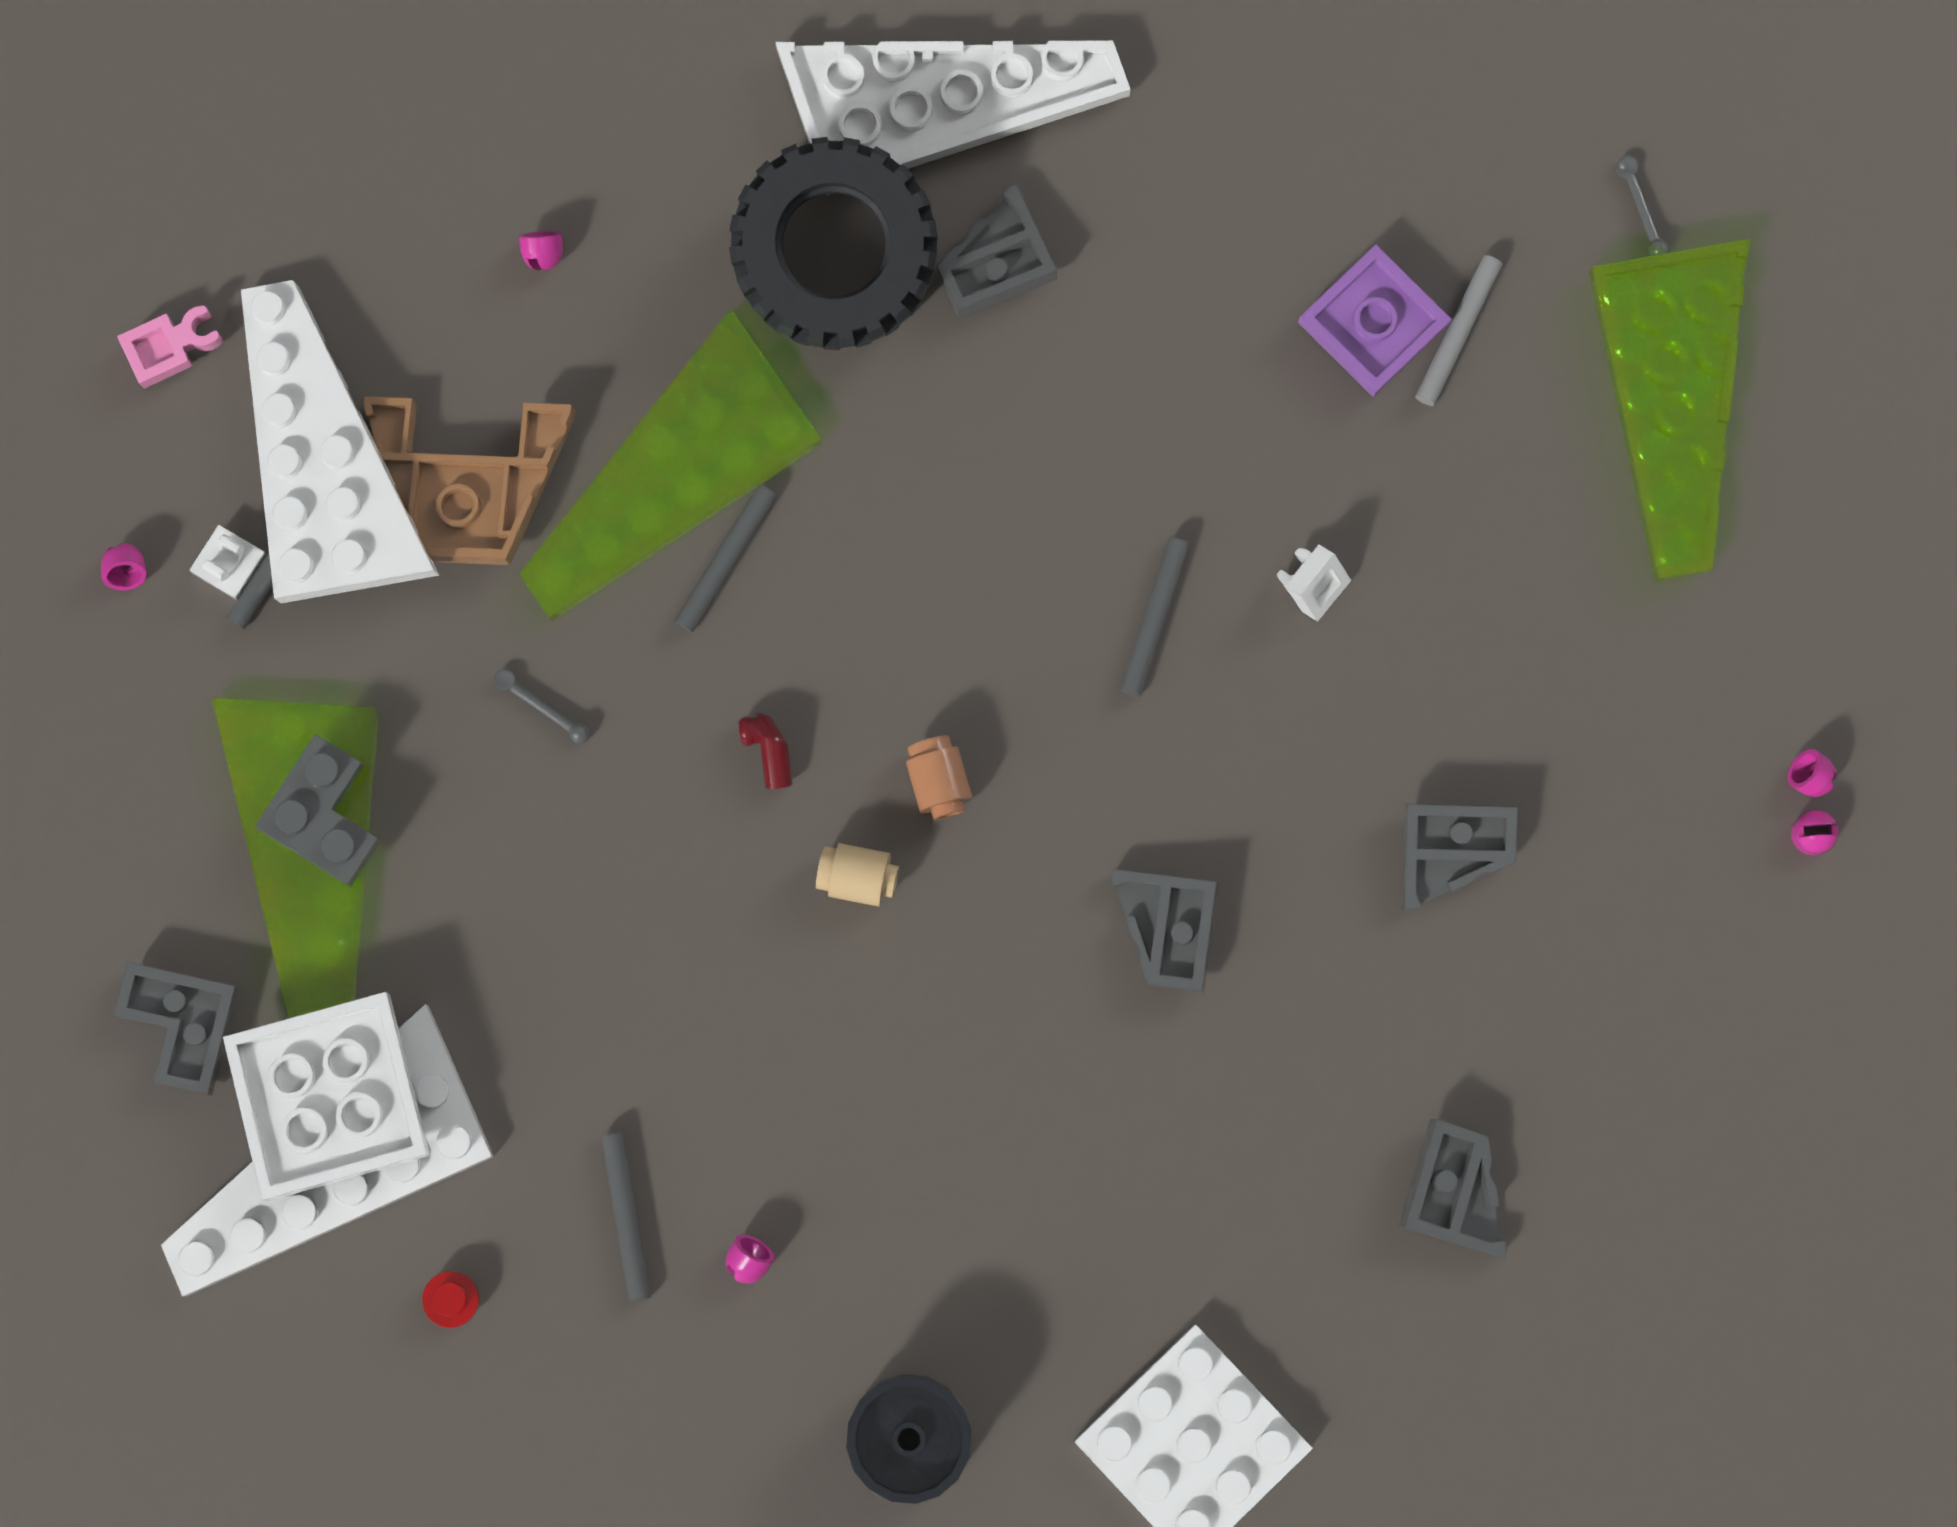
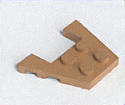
[364,396,576,565]

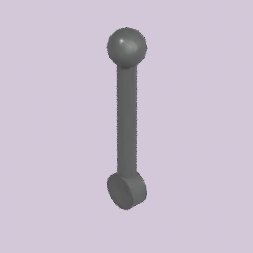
[1616,156,1669,260]
[494,669,591,744]

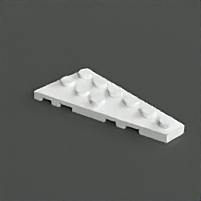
[776,40,1131,195]
[241,280,439,603]
[161,1004,494,1296]

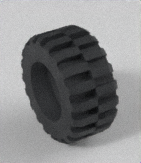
[729,137,937,350]

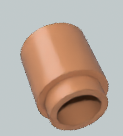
[906,735,973,820]

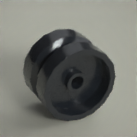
[846,1374,971,1504]

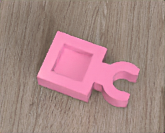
[117,306,224,389]

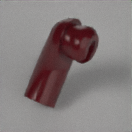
[738,713,792,789]

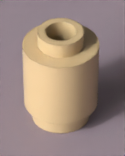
[816,843,899,907]

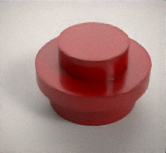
[422,1271,479,1328]

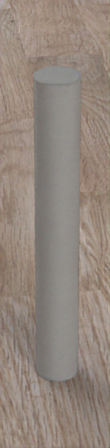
[1415,255,1503,406]

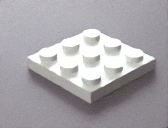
[223,992,430,1201]
[1074,1324,1313,1527]

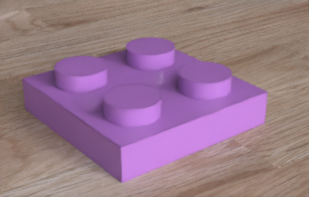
[1298,244,1452,398]

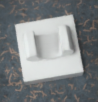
[190,525,267,600]
[1277,545,1351,622]

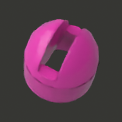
[519,231,563,271]
[101,542,146,591]
[1787,749,1837,797]
[1791,810,1839,855]
[725,1234,775,1284]

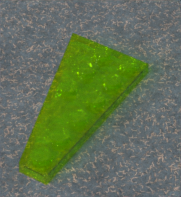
[1588,239,1750,583]
[519,309,822,622]
[212,698,379,1018]

